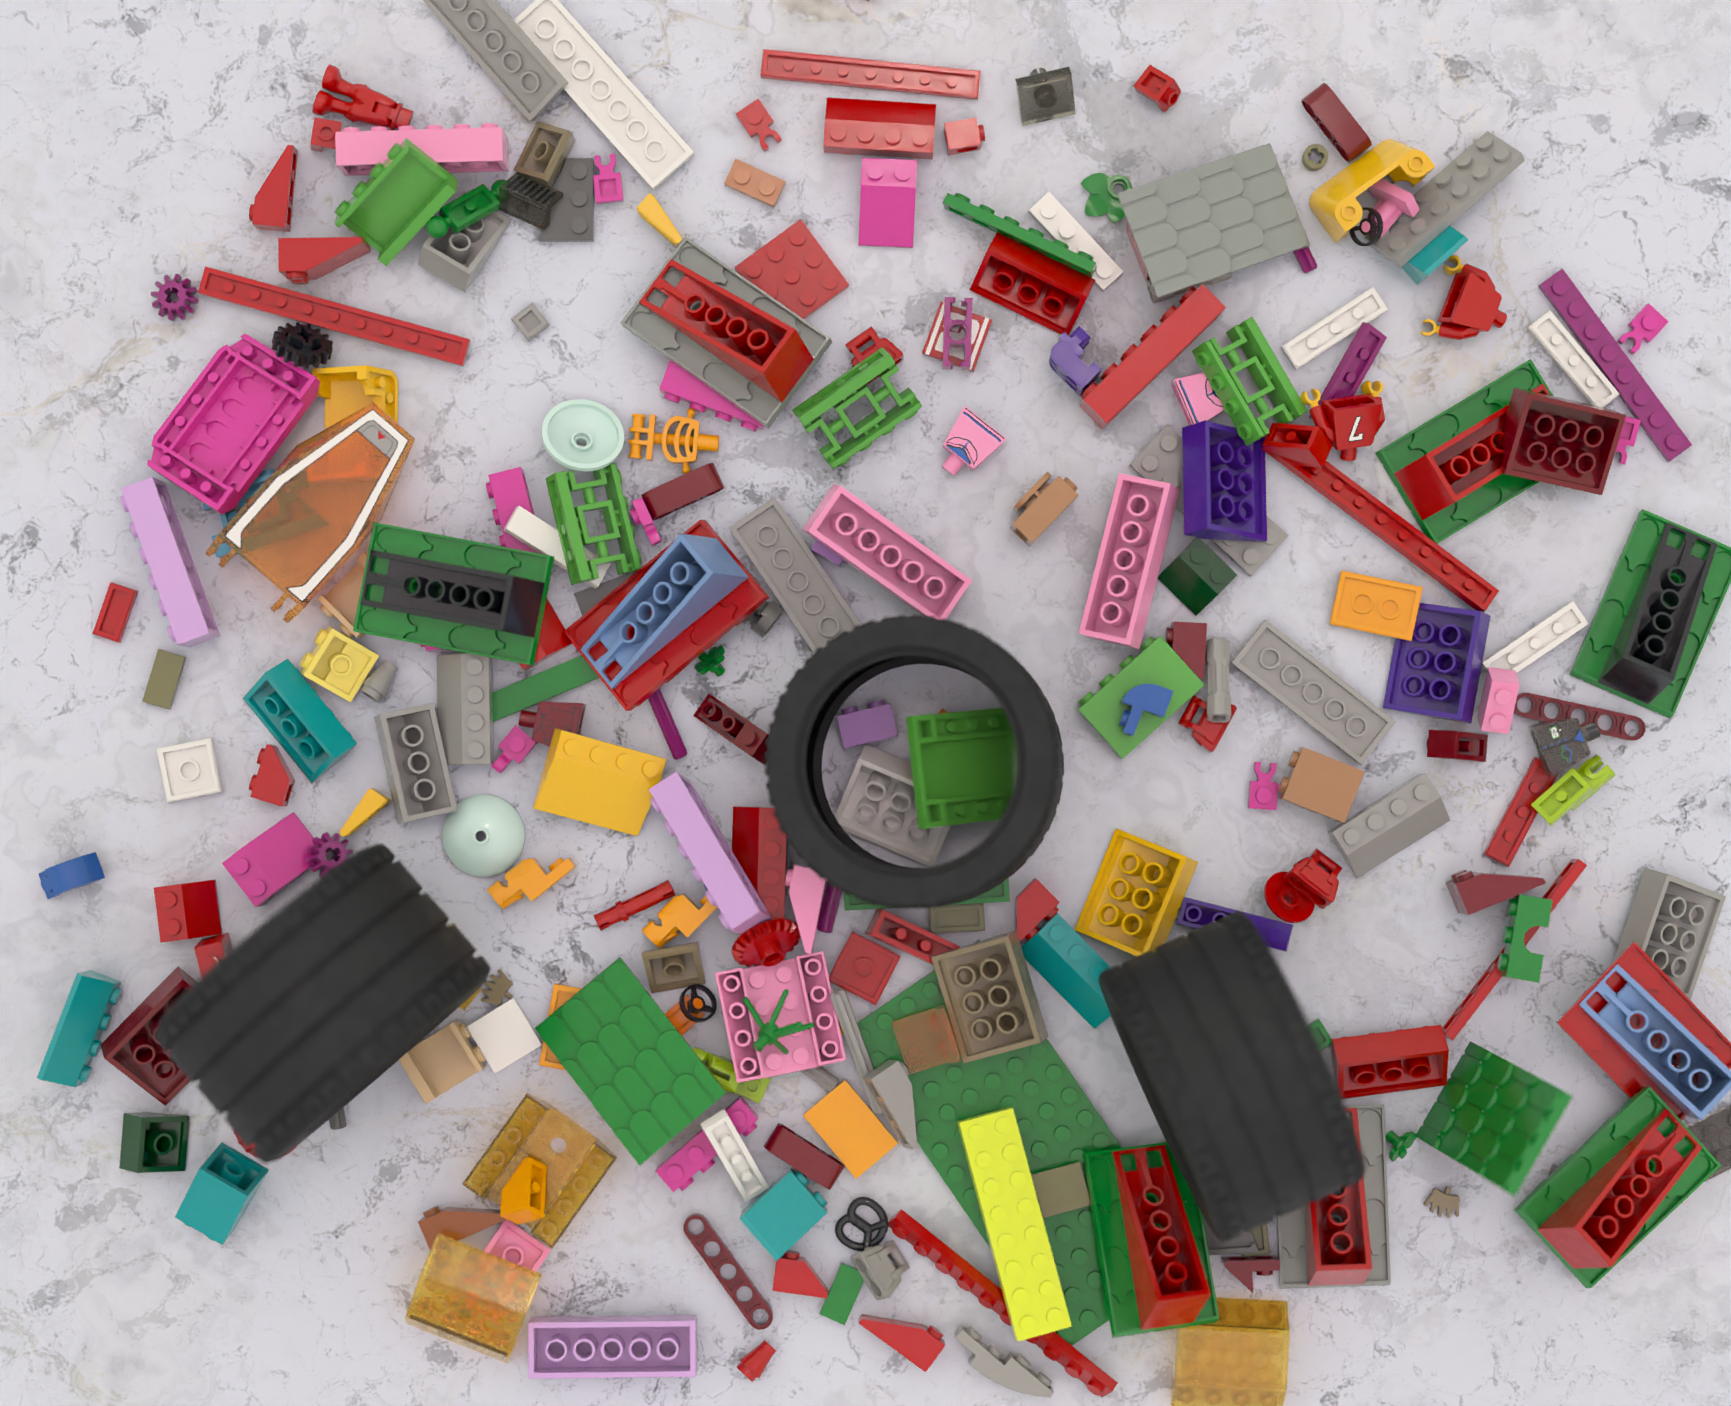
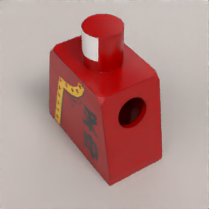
[195,932,233,977]

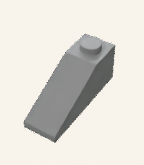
[862,1059,917,1150]

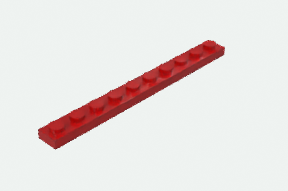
[198,266,471,367]
[1262,447,1499,612]
[888,1209,1118,1397]

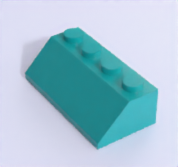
[243,659,357,783]
[1021,913,1111,1029]
[37,970,122,1087]

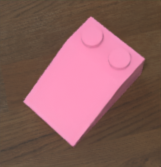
[785,864,826,954]
[454,1220,551,1324]

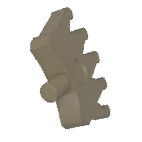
[481,969,513,1006]
[1423,1186,1460,1218]

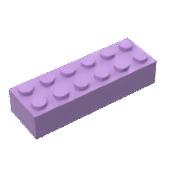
[120,477,220,647]
[649,771,773,934]
[528,1315,697,1379]

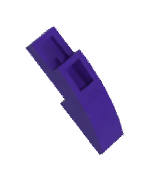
[1177,897,1293,952]

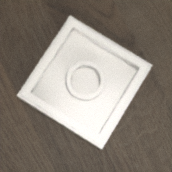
[157,738,223,803]
[467,997,543,1074]

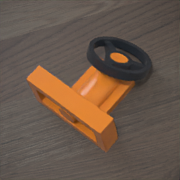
[665,984,717,1035]

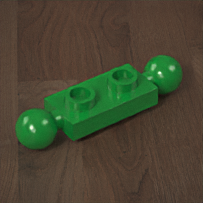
[426,179,513,238]

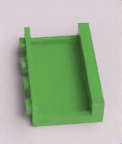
[334,138,458,266]
[1077,636,1204,759]

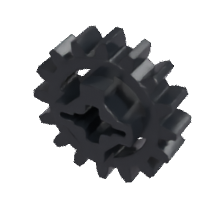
[272,322,333,369]

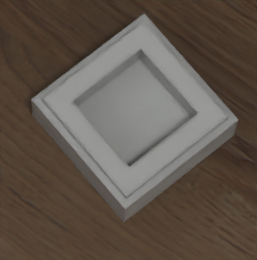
[511,302,550,342]

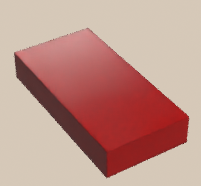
[92,582,138,643]

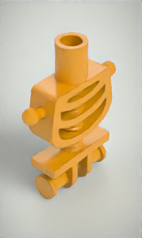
[628,408,719,474]

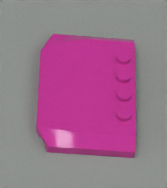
[147,333,320,515]

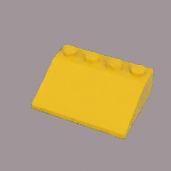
[533,728,666,836]
[1074,828,1198,956]

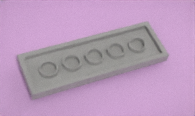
[423,0,569,121]
[1364,131,1525,268]
[1129,424,1288,576]
[729,497,861,653]
[1231,620,1396,765]

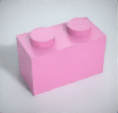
[1477,667,1520,734]

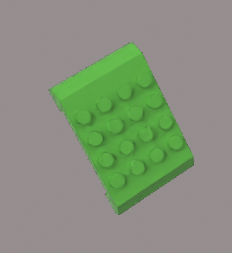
[906,708,1057,829]

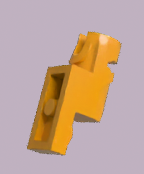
[487,857,577,909]
[642,894,717,948]

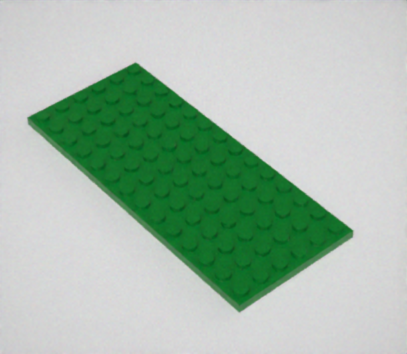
[857,939,1122,1346]

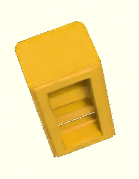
[637,193,682,247]
[339,788,391,837]

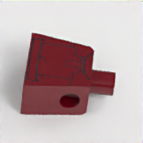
[518,702,586,747]

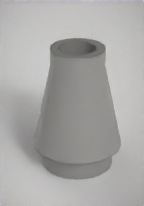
[361,660,398,703]

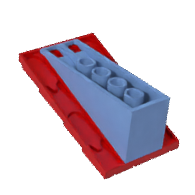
[564,519,770,711]
[1556,942,1731,1121]

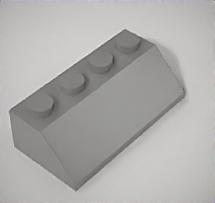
[437,653,494,765]
[374,703,457,824]
[1327,773,1450,878]

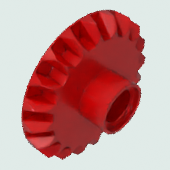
[731,919,801,967]

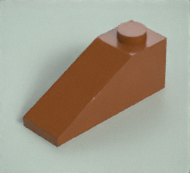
[418,1206,507,1252]

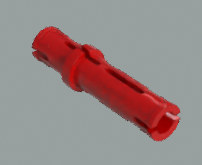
[594,880,676,931]

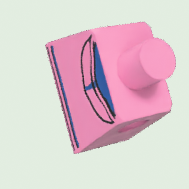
[1171,372,1225,426]
[942,406,1006,476]

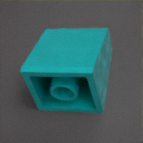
[175,1142,269,1245]
[739,1168,828,1261]

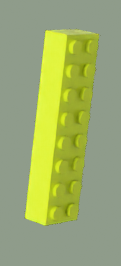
[957,1107,1072,1341]

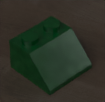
[1157,537,1237,616]
[119,1112,189,1173]

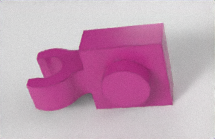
[492,725,537,773]

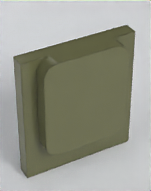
[1031,1161,1091,1218]

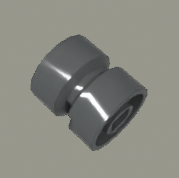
[742,601,784,638]

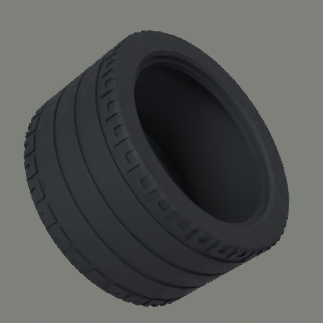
[764,615,1064,909]
[1099,911,1365,1242]

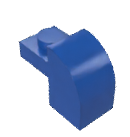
[1119,684,1173,736]
[38,852,105,900]

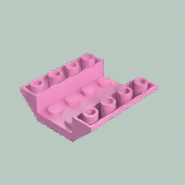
[715,951,846,1083]

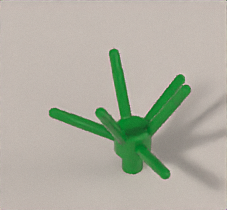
[743,989,814,1054]

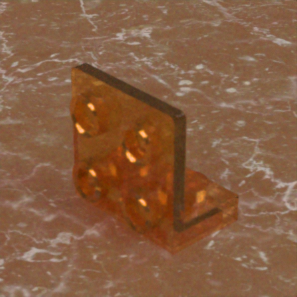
[892,1005,962,1074]

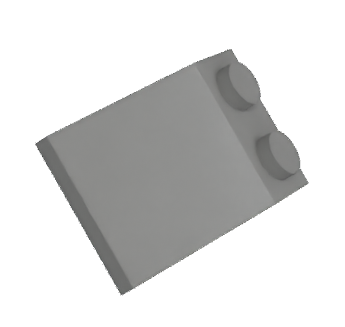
[418,192,511,292]

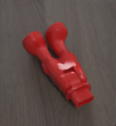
[312,64,414,130]

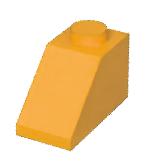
[500,1157,547,1225]

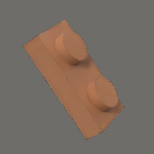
[724,159,785,208]

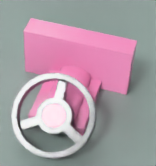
[1349,178,1420,246]

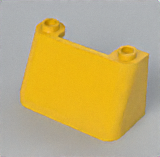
[1309,139,1435,243]
[309,365,398,480]

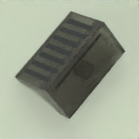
[498,172,563,230]

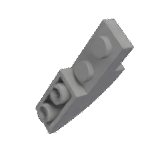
[954,1325,1054,1397]

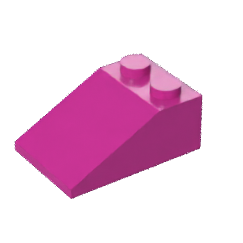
[858,158,917,248]
[222,812,327,907]

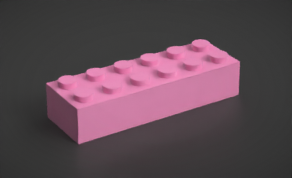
[335,123,509,176]
[1078,473,1180,650]
[802,484,972,620]

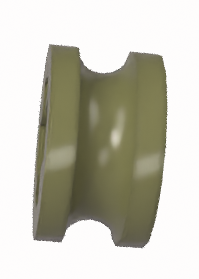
[1302,144,1328,171]

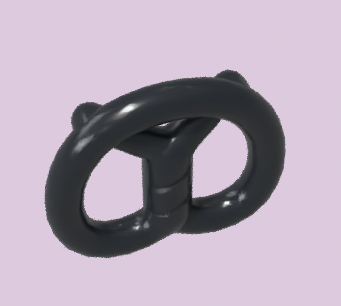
[835,1197,889,1251]

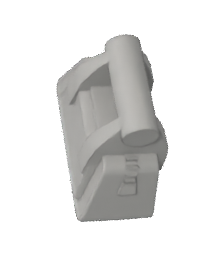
[851,1240,910,1300]

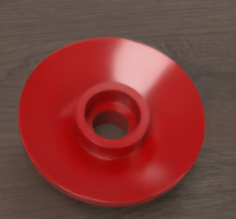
[1264,872,1315,923]

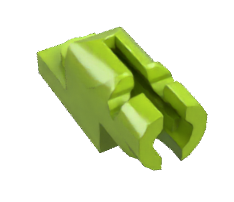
[1531,754,1615,826]
[693,1046,771,1104]

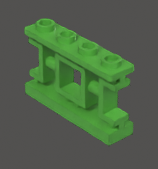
[1192,316,1308,446]
[792,347,922,469]
[545,462,641,585]

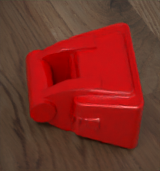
[845,326,904,385]
[1178,695,1237,753]
[1283,848,1342,909]

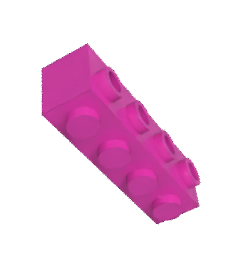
[655,1096,759,1192]

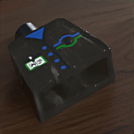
[1528,717,1600,776]

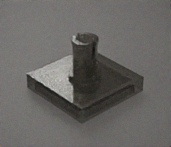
[1015,67,1076,126]

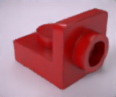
[1133,65,1181,112]
[310,117,342,152]

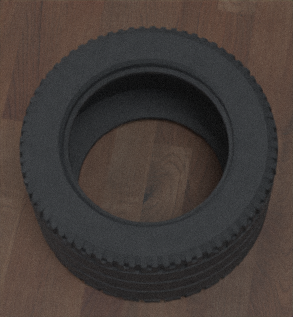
[154,843,491,1163]

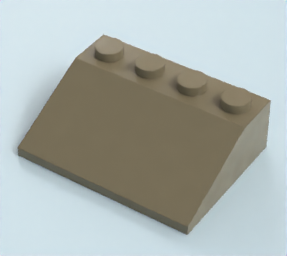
[931,931,1048,1063]

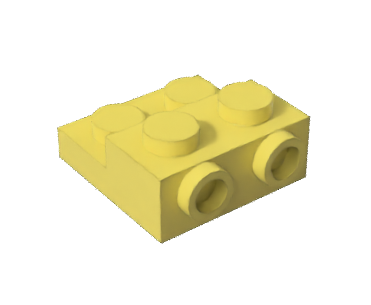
[299,625,379,703]

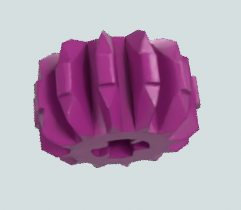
[151,274,199,321]
[306,832,353,877]

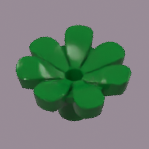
[694,645,725,676]
[1385,1130,1417,1162]

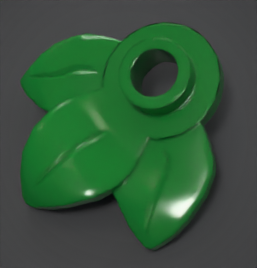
[1081,173,1132,224]

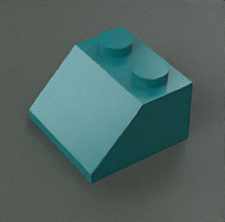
[1401,226,1468,285]

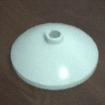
[541,399,624,471]
[442,795,525,877]

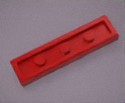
[1483,757,1560,867]

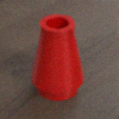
[736,1340,776,1382]

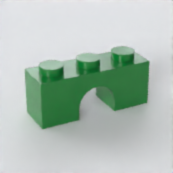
[1498,894,1553,983]

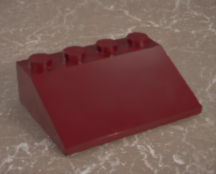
[1502,387,1626,495]
[100,966,197,1106]

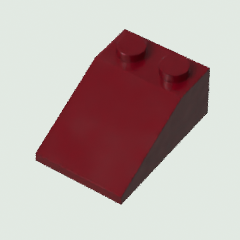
[1445,869,1546,915]

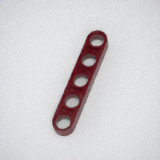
[1514,693,1646,741]
[683,1213,773,1330]

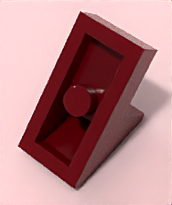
[1221,1255,1280,1293]

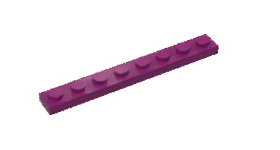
[1538,268,1692,462]

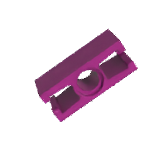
[942,297,973,370]

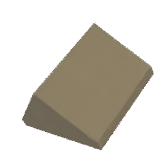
[514,122,576,189]
[642,941,706,993]

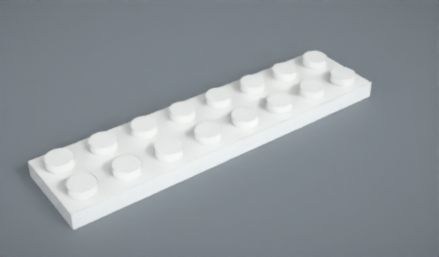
[514,0,694,190]

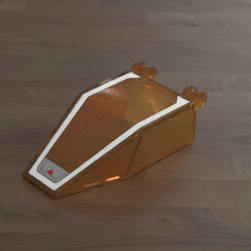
[205,402,415,623]

